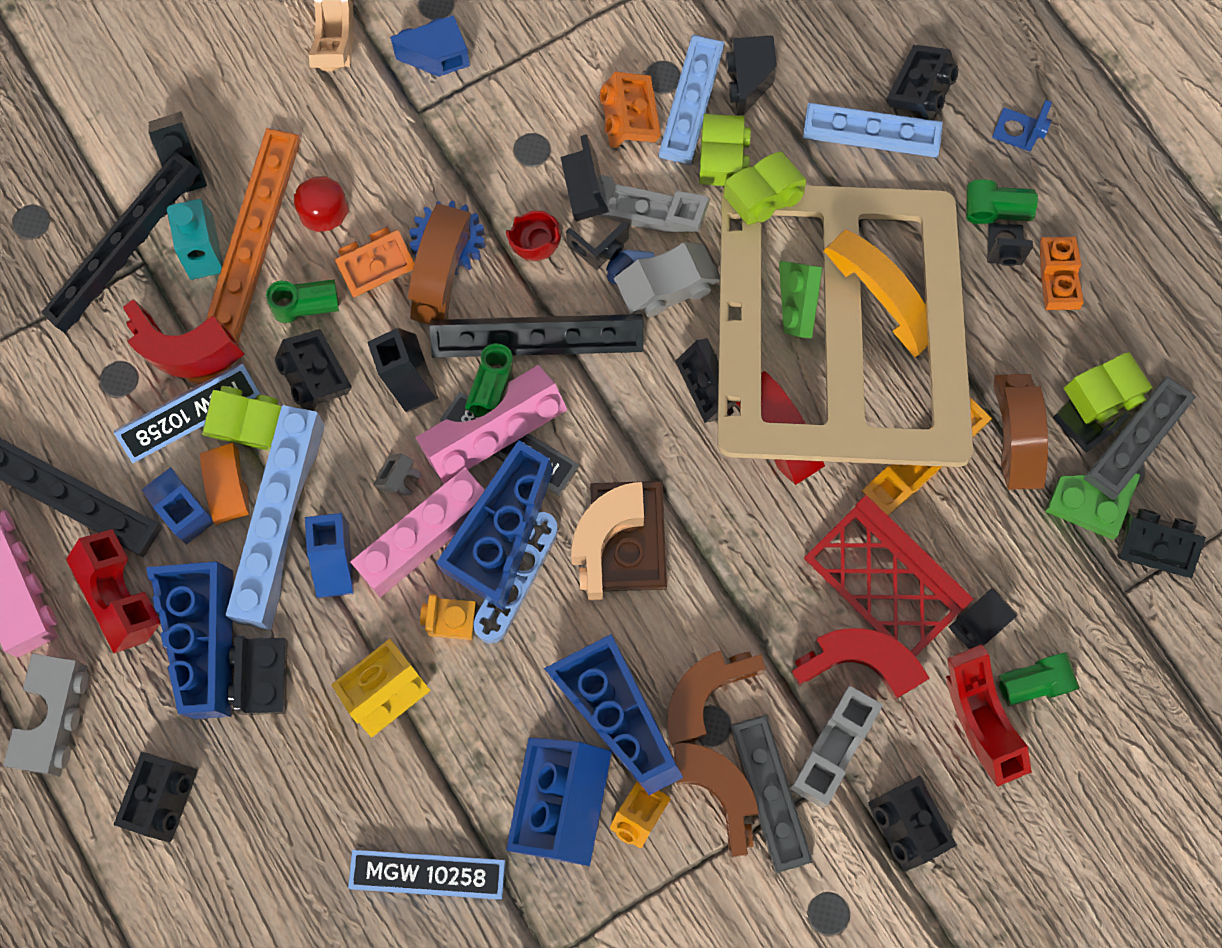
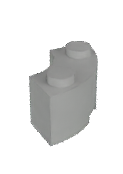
[614,242,720,317]

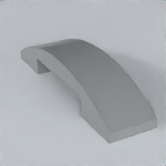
[599,175,710,232]

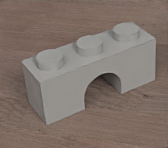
[3,654,89,777]
[790,685,883,808]

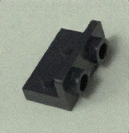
[887,44,958,120]
[275,329,352,411]
[675,338,736,423]
[1117,508,1206,579]
[228,636,288,715]
[114,751,197,842]
[868,776,957,872]

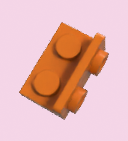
[599,71,661,148]
[334,226,414,298]

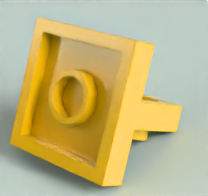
[331,639,431,738]

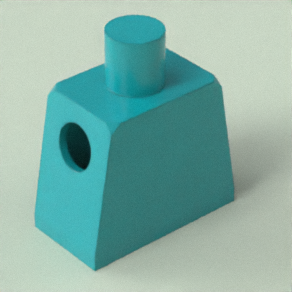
[167,199,223,280]

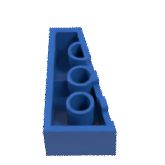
[436,440,553,611]
[146,561,233,719]
[544,634,684,795]

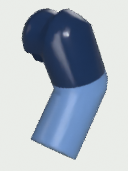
[606,250,654,285]

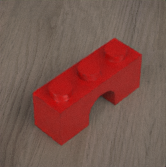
[66,529,161,654]

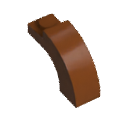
[408,203,471,325]
[993,374,1048,490]
[666,650,766,748]
[673,743,759,858]

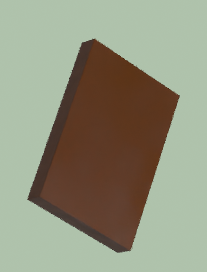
[590,481,667,592]

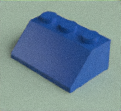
[506,738,612,866]

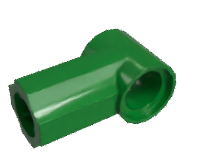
[966,179,1038,224]
[266,279,339,323]
[465,343,513,418]
[998,652,1080,707]

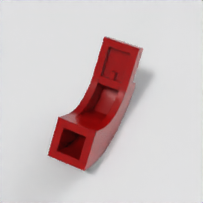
[122,299,245,378]
[735,371,825,485]
[791,628,930,700]
[946,644,1032,787]

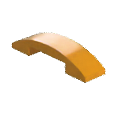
[823,229,928,357]
[861,397,992,516]

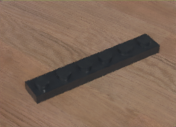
[41,151,200,333]
[429,314,643,358]
[0,438,163,558]

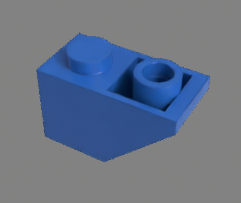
[390,15,470,77]
[142,467,214,545]
[305,513,354,598]

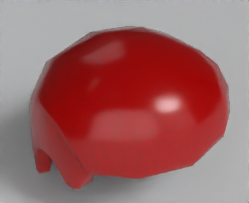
[294,176,349,232]
[506,211,562,262]

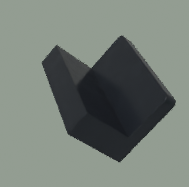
[560,134,609,222]

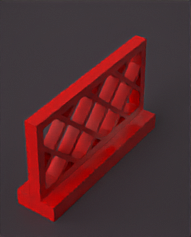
[804,495,974,657]

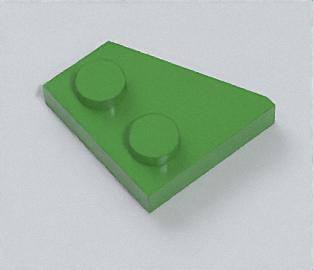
[779,261,822,338]
[1045,473,1140,540]

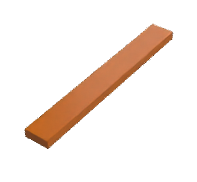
[187,128,301,384]

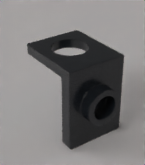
[566,221,629,270]
[987,223,1033,266]
[1053,399,1129,453]
[949,588,1018,649]

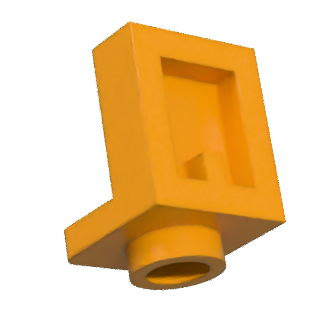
[420,594,477,640]
[610,781,671,848]

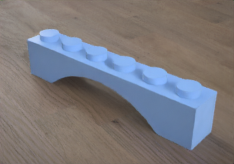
[225,405,325,631]

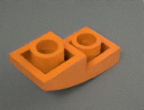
[1040,237,1084,310]
[200,442,250,525]

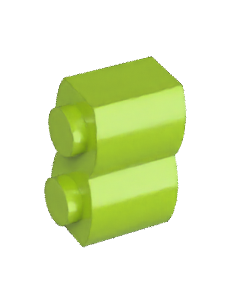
[699,114,751,186]
[724,151,806,225]
[1064,352,1153,424]
[202,386,282,451]

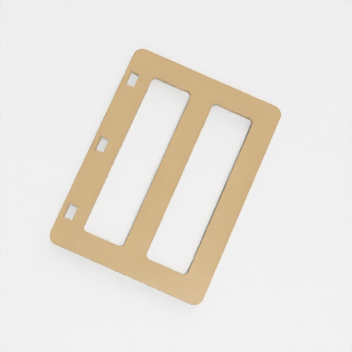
[717,185,973,467]

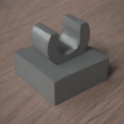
[373,453,422,496]

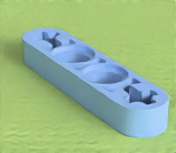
[474,512,558,644]

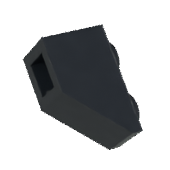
[726,35,777,116]
[148,111,207,194]
[367,328,439,412]

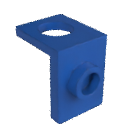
[992,100,1052,152]

